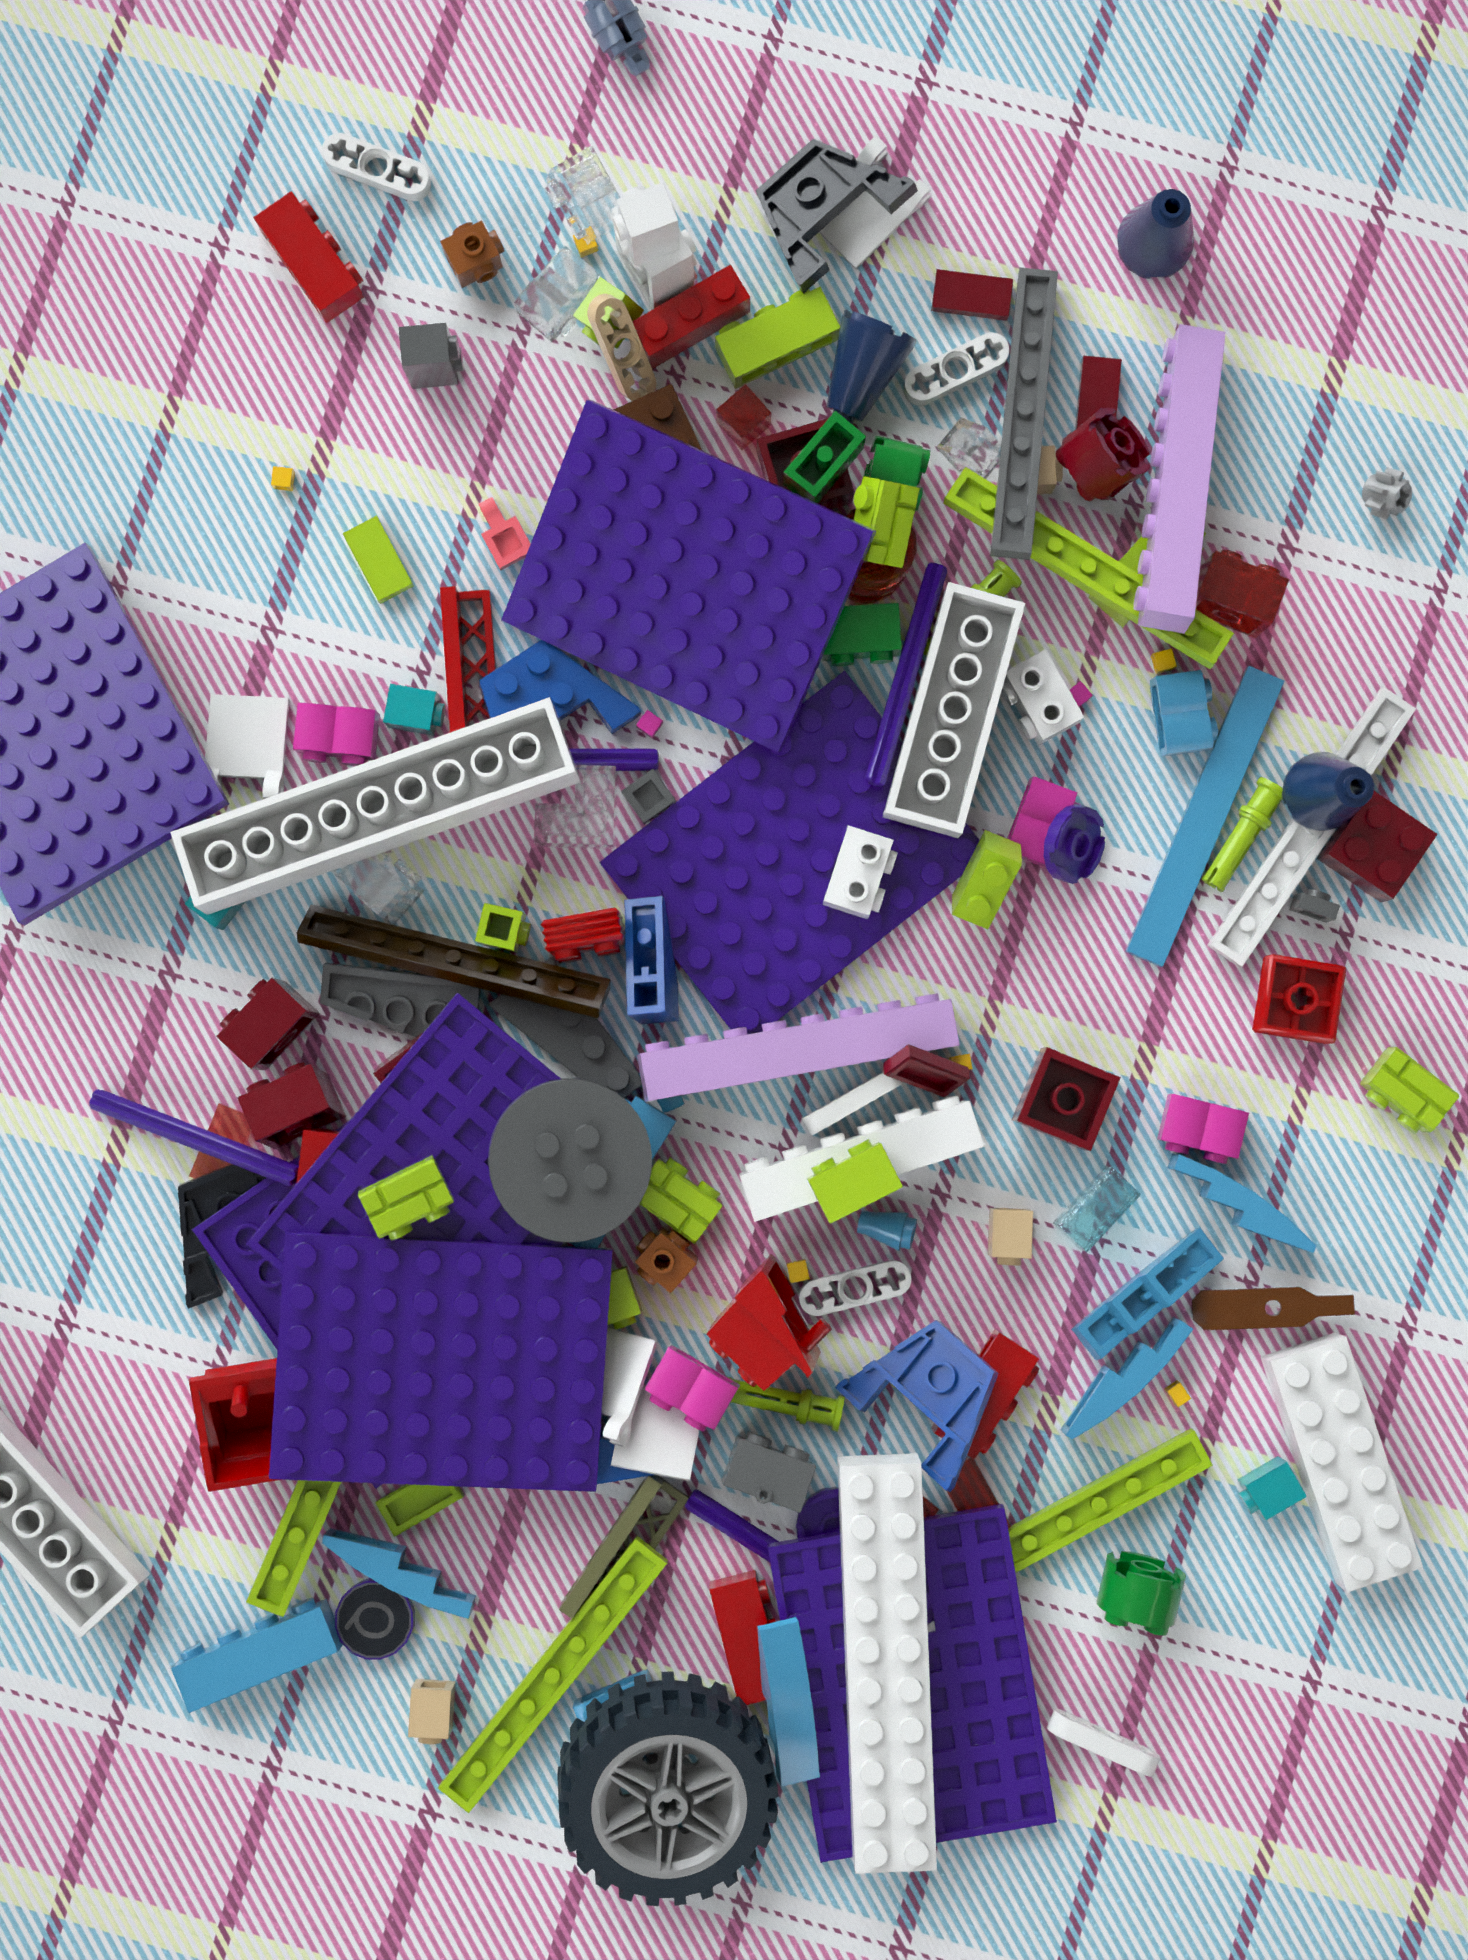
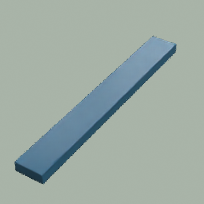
[1125,666,1284,967]

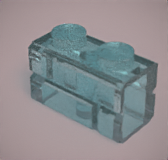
[1053,1166,1141,1252]

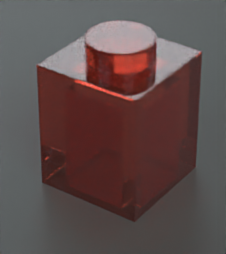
[716,384,772,451]

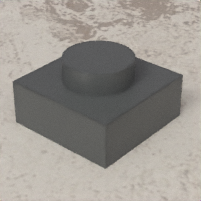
[621,769,676,825]
[1289,889,1340,923]

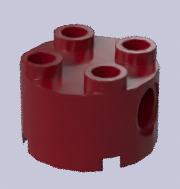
[1055,408,1150,502]

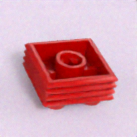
[540,907,625,964]
[1252,954,1347,1044]

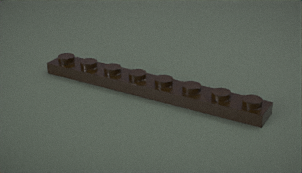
[296,904,611,1019]

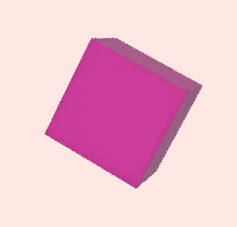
[1069,681,1093,707]
[636,710,663,738]

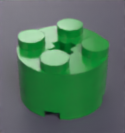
[864,436,930,511]
[1096,1551,1186,1636]

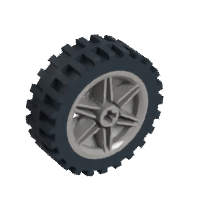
[557,1671,779,1906]

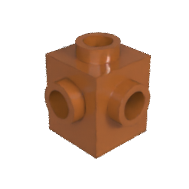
[440,220,505,288]
[634,1226,698,1294]

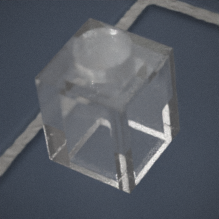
[936,417,1001,479]

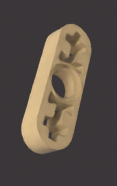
[587,294,656,401]

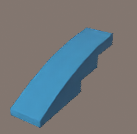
[1167,1153,1316,1253]
[1071,1227,1224,1360]
[1060,1317,1193,1440]
[322,1528,476,1619]
[757,1617,820,1787]

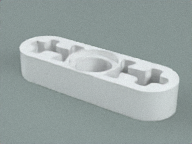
[322,133,431,201]
[904,332,1009,406]
[802,1071,904,1136]
[799,1260,911,1316]
[1046,1708,1161,1777]

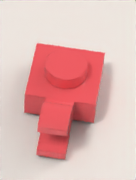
[478,497,530,571]

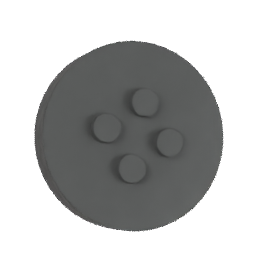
[488,1078,652,1242]

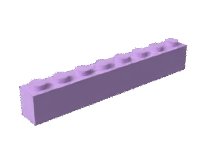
[1134,324,1226,634]
[637,993,960,1102]

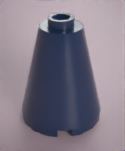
[1117,189,1194,279]
[826,310,916,425]
[1282,752,1374,831]

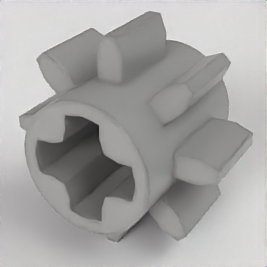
[1362,467,1412,519]

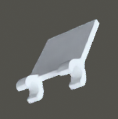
[819,135,931,269]
[205,694,290,798]
[601,1328,658,1447]
[611,1384,699,1481]

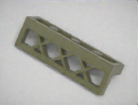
[559,1475,689,1619]

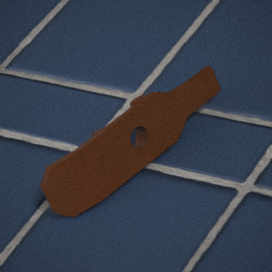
[1192,1287,1355,1330]

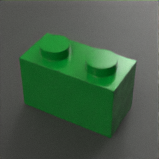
[783,411,866,504]
[822,603,902,667]

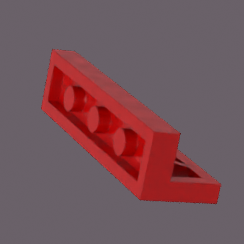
[440,586,496,733]

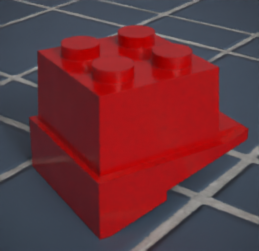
[706,1254,832,1391]
[189,1358,282,1492]

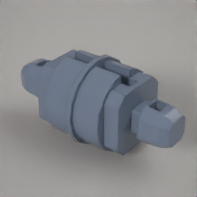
[582,0,650,77]

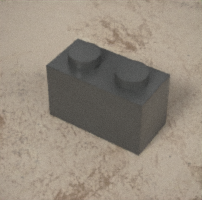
[398,323,464,389]

